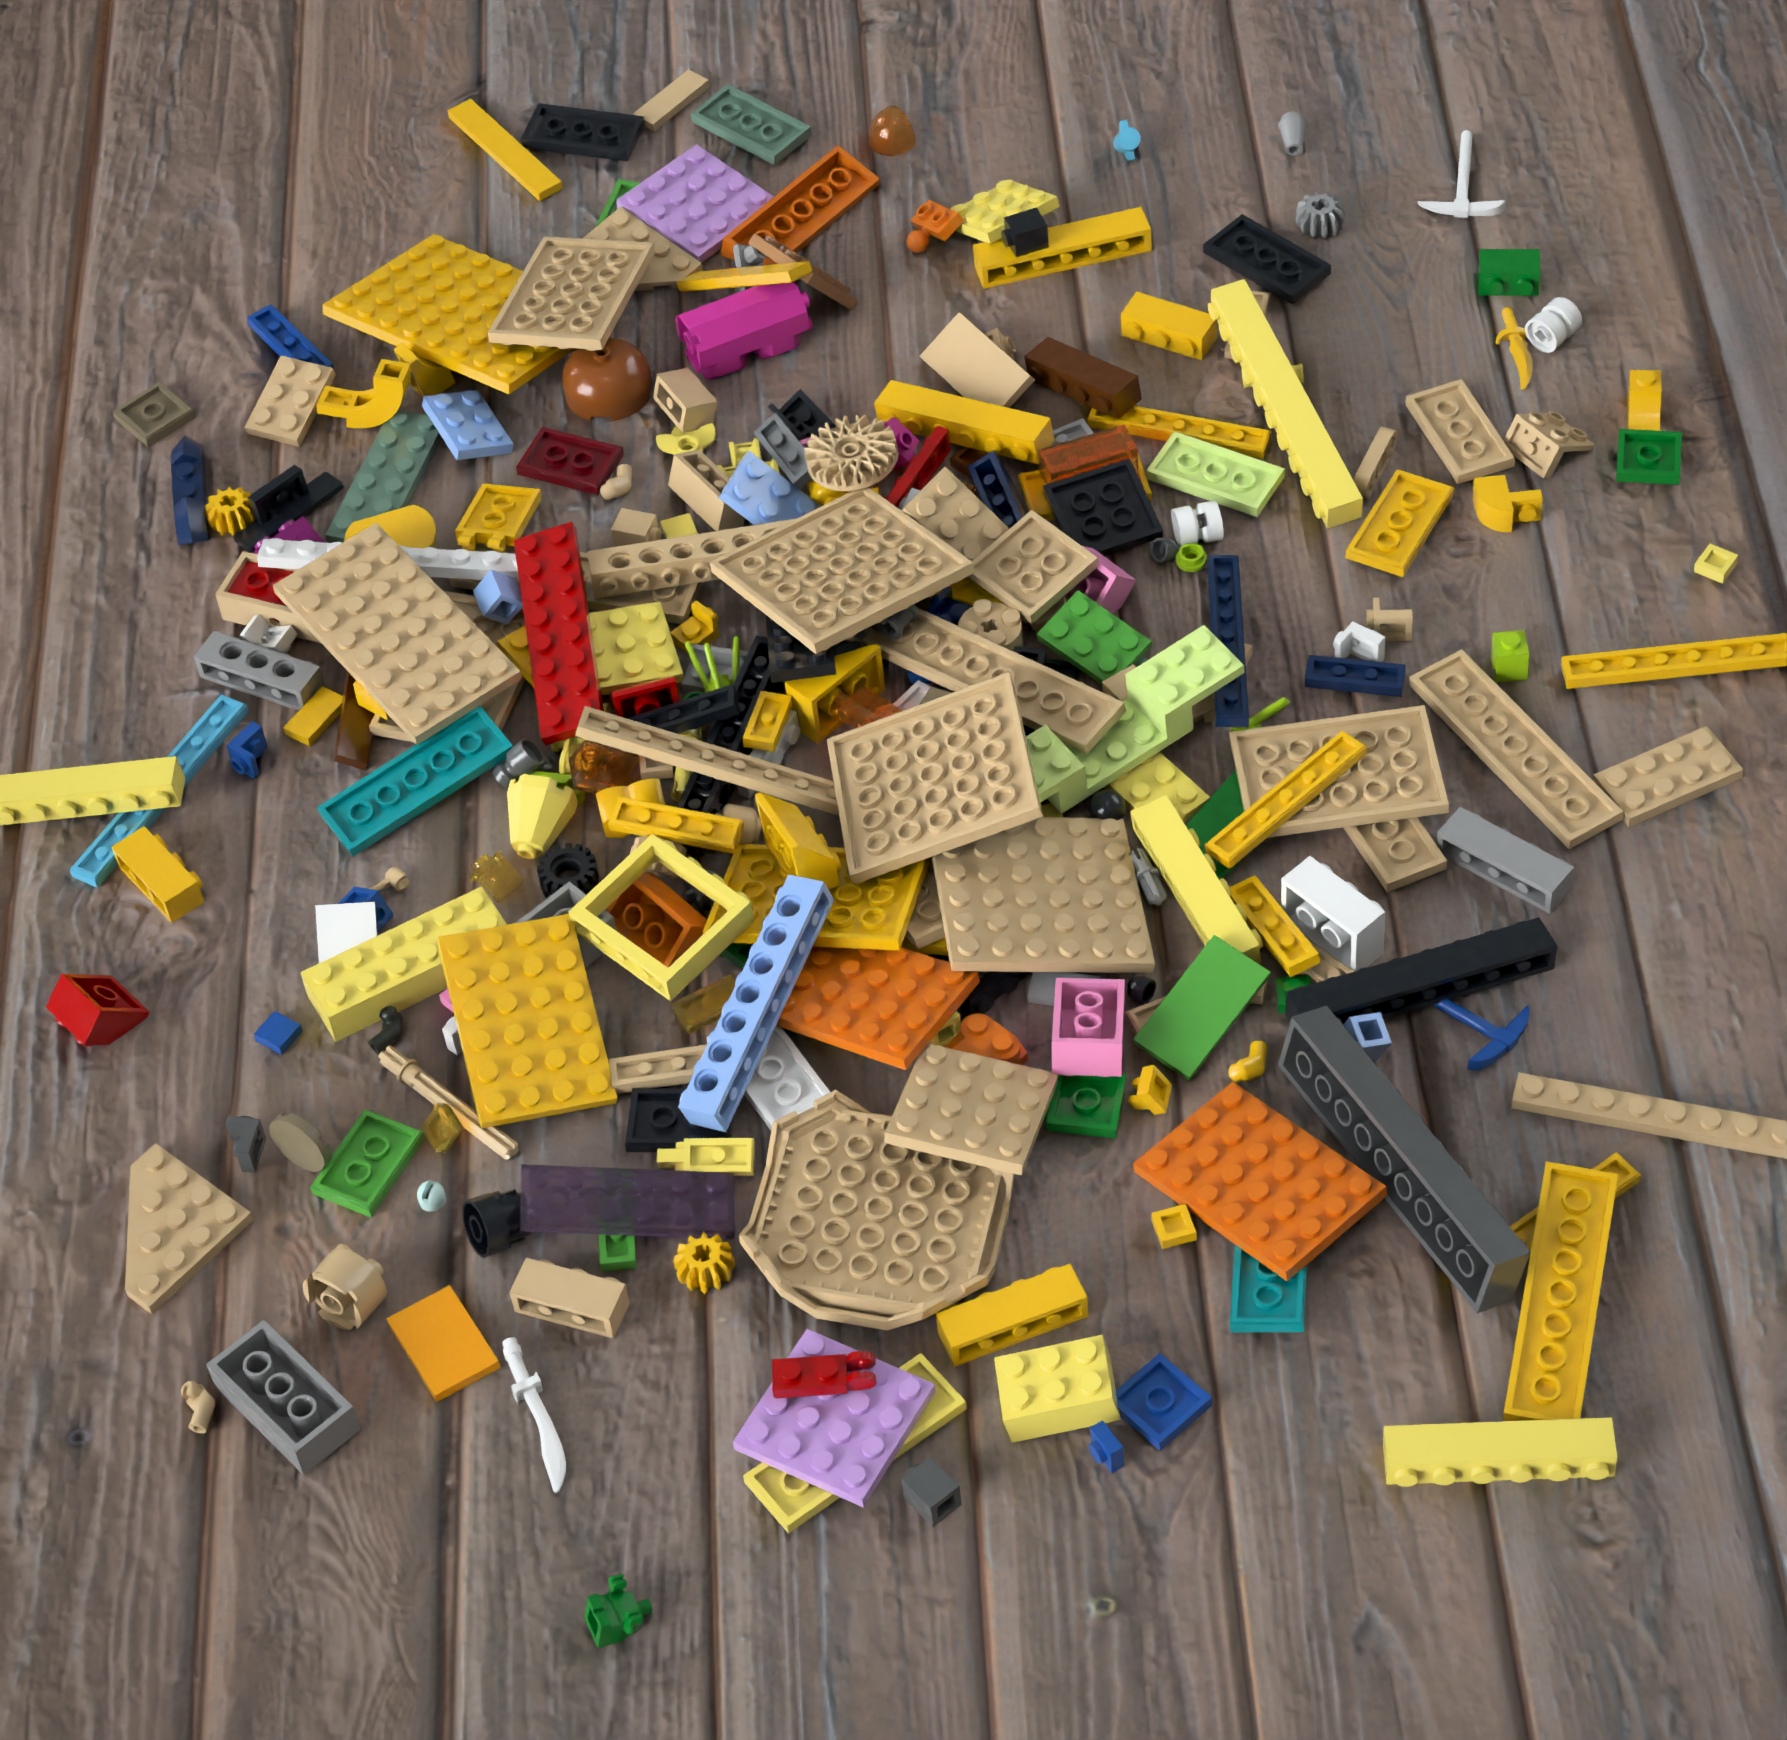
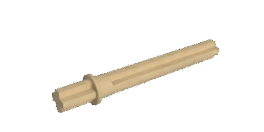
[378,1046,519,1160]

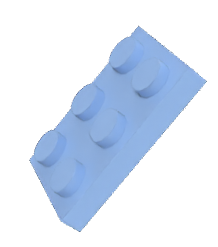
[422,390,513,460]
[718,451,821,525]

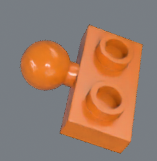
[906,200,964,253]

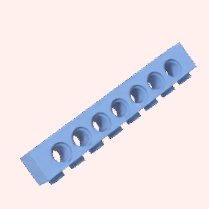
[678,874,834,1132]

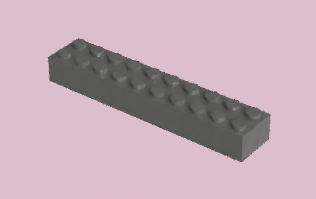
[1278,1006,1530,1314]

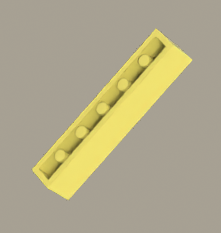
[0,756,186,825]
[1130,795,1263,963]
[1383,1417,1617,1487]

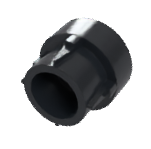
[462,1189,532,1258]

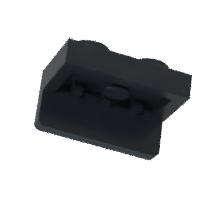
[767,389,836,441]

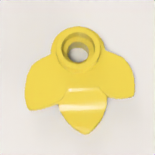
[656,423,716,455]

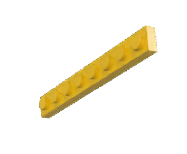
[1561,633,1787,689]

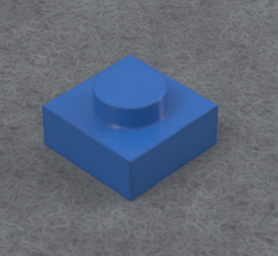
[1088,1420,1124,1473]

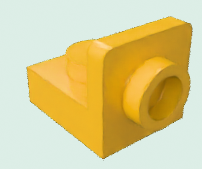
[670,601,720,654]

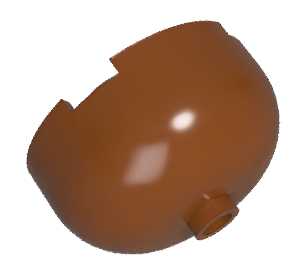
[562,337,653,421]

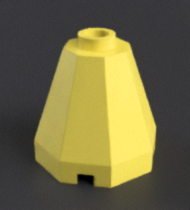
[507,774,578,859]

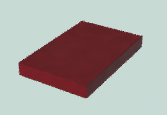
[516,427,624,495]

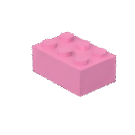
[1052,978,1125,1077]

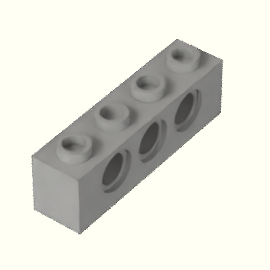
[194,631,326,711]

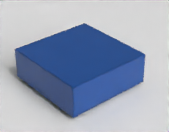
[253,1011,303,1055]

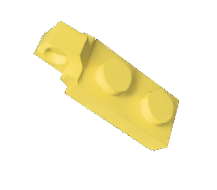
[657,1138,755,1176]

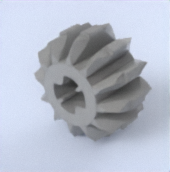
[1296,192,1345,240]

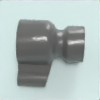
[492,738,556,789]

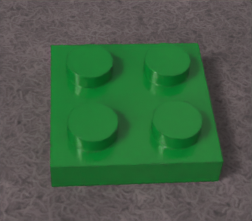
[1616,429,1682,485]
[1046,1073,1127,1139]

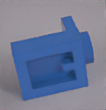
[227,721,267,779]
[338,886,393,933]

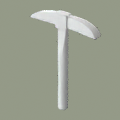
[1418,130,1506,218]

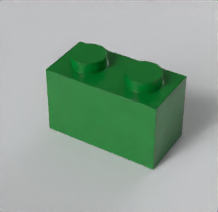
[1478,249,1540,296]

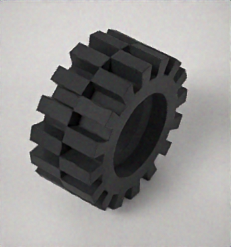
[537,843,599,898]

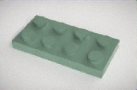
[691,84,812,165]

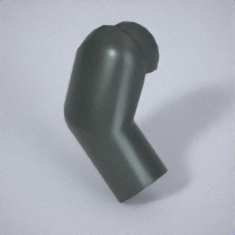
[368,1005,403,1054]

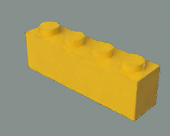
[935,1264,1089,1367]

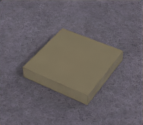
[112,382,196,447]

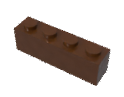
[1024,337,1142,419]

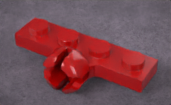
[884,426,950,508]

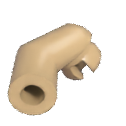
[600,464,632,500]
[181,1381,215,1434]

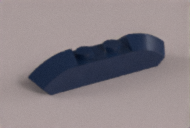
[171,435,210,545]
[967,450,1026,529]

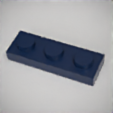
[1305,655,1406,697]

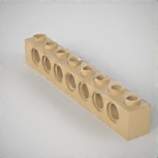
[587,519,795,599]

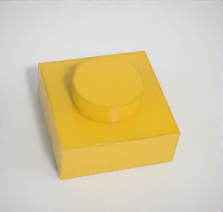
[1151,1204,1197,1249]

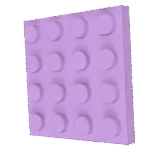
[616,144,774,263]
[733,1329,936,1508]

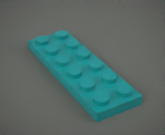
[316,706,513,857]

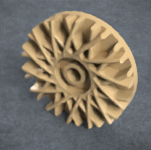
[804,415,898,491]

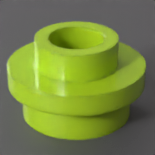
[1176,543,1207,572]

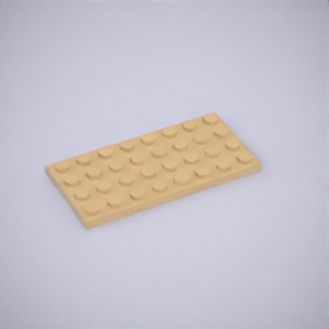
[273,522,522,745]

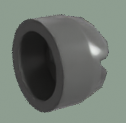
[1151,537,1178,563]

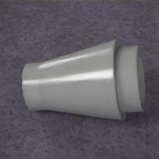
[1278,112,1307,156]

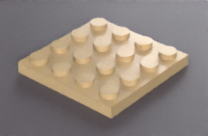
[884,1043,1058,1176]

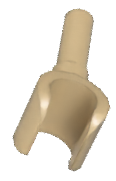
[369,867,410,892]

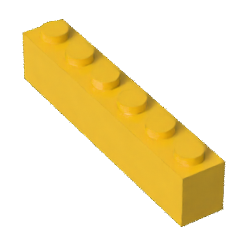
[973,207,1152,289]
[874,380,1055,464]

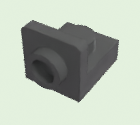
[225,1116,266,1173]

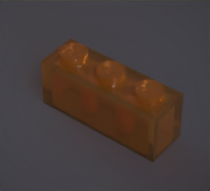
[1038,424,1138,484]

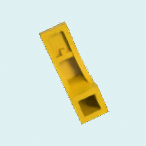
[317,359,411,429]

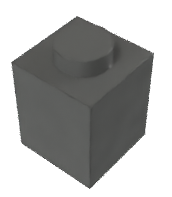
[901,1457,962,1527]

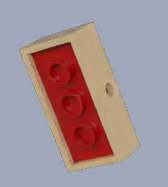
[215,551,322,644]

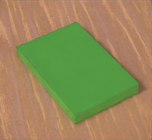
[310,1109,425,1217]

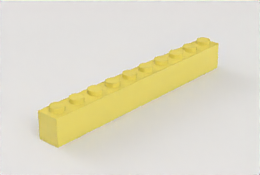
[1208,279,1363,529]

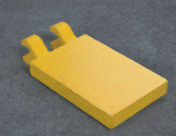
[455,483,542,553]

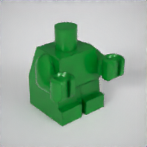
[584,1574,652,1648]

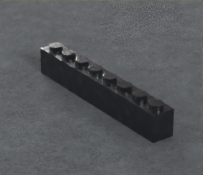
[1285,917,1558,1024]

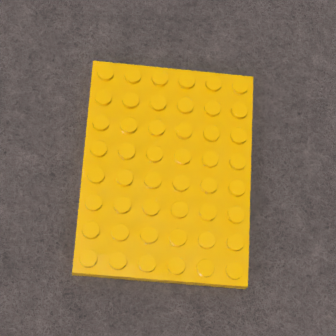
[322,234,576,394]

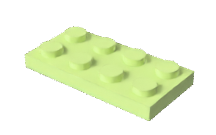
[1146,431,1285,517]

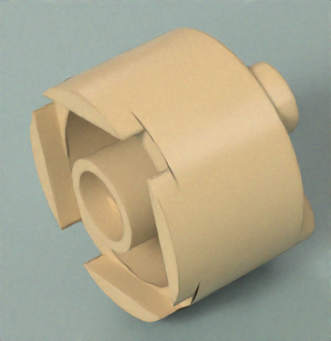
[958,599,1023,651]
[303,1244,387,1330]

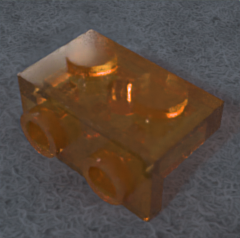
[568,740,640,795]

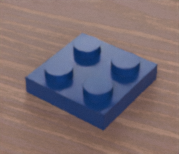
[1116,1353,1213,1451]

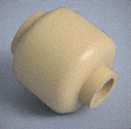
[715,804,761,844]

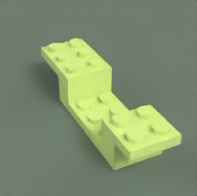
[1026,625,1244,814]

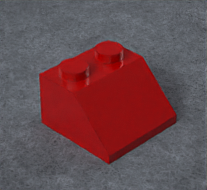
[609,675,679,718]
[46,973,150,1047]

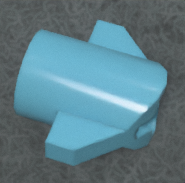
[1113,120,1141,161]

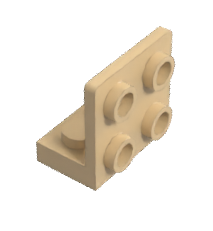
[1503,411,1595,479]

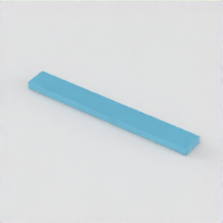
[69,694,249,888]

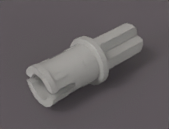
[1129,848,1167,906]

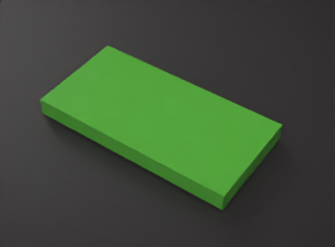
[1133,935,1271,1082]

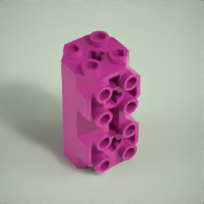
[675,281,813,379]

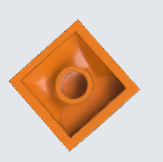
[945,1013,1028,1065]

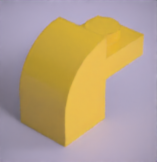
[1473,475,1543,532]

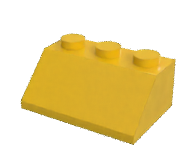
[754,792,842,890]

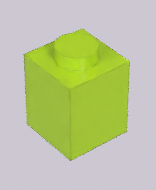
[1491,630,1529,683]

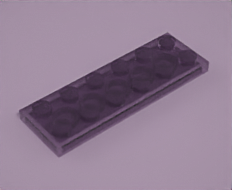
[520,1164,735,1239]

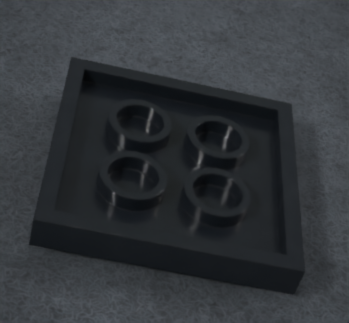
[1043,458,1163,556]

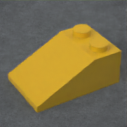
[785,644,885,744]

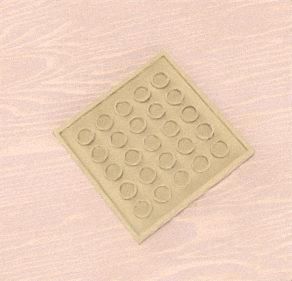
[710,487,975,654]
[827,672,1043,884]
[932,817,1155,973]

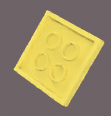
[950,179,1060,244]
[589,601,683,695]

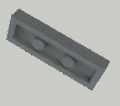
[753,413,812,490]

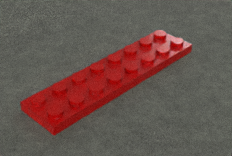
[514,521,604,746]

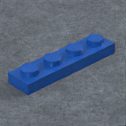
[247,304,335,371]

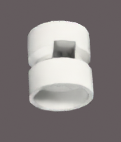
[1525,297,1582,353]
[1171,500,1224,548]

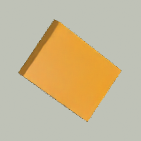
[386,1285,501,1403]

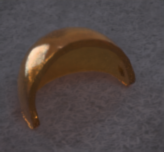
[868,105,916,156]

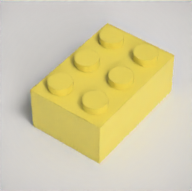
[994,1335,1121,1443]

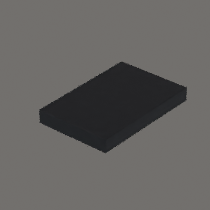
[625,1088,734,1152]

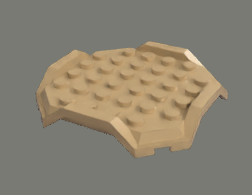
[739,1090,1015,1331]

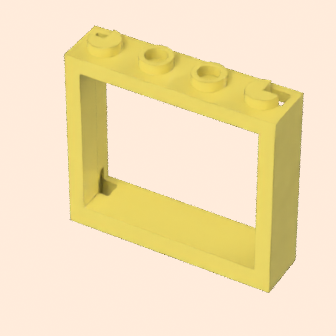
[568,834,754,1001]

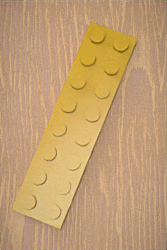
[1502,1161,1618,1421]

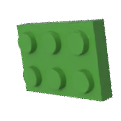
[1037,590,1152,685]

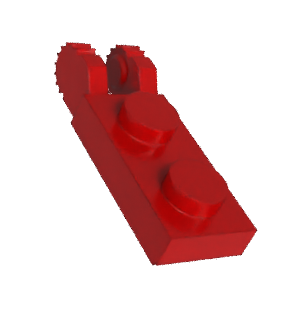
[772,1351,877,1399]

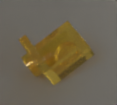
[468,851,524,903]

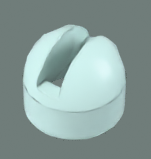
[417,1180,447,1212]

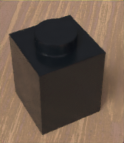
[1001,207,1049,257]

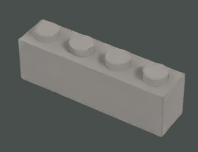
[1437,807,1574,914]

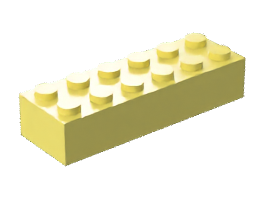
[300,886,507,1042]

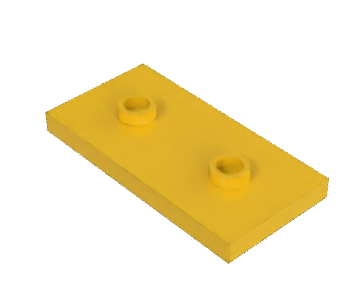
[1345,469,1454,577]

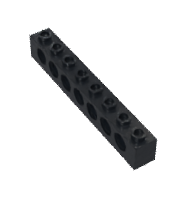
[674,635,783,857]

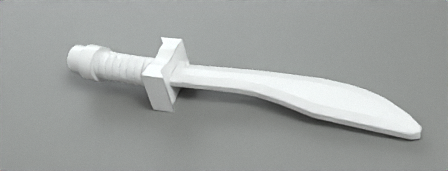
[503,1337,566,1493]

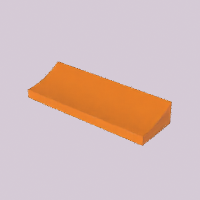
[720,145,880,265]

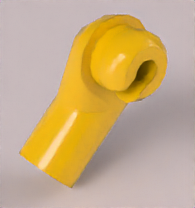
[1228,1041,1267,1082]

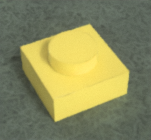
[1694,543,1738,584]

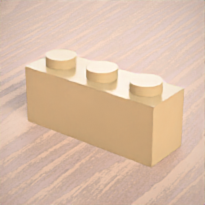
[668,450,745,531]
[509,1257,630,1339]

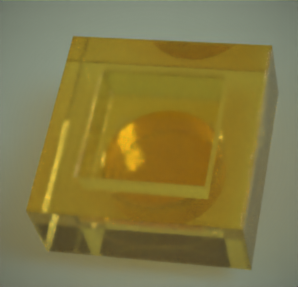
[421,1103,463,1153]

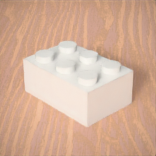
[1281,856,1385,971]

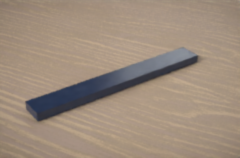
[1207,555,1249,727]

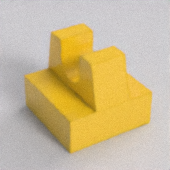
[1128,1065,1172,1115]

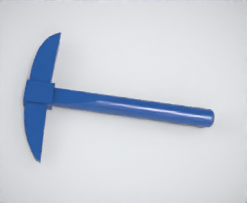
[1432,999,1529,1070]

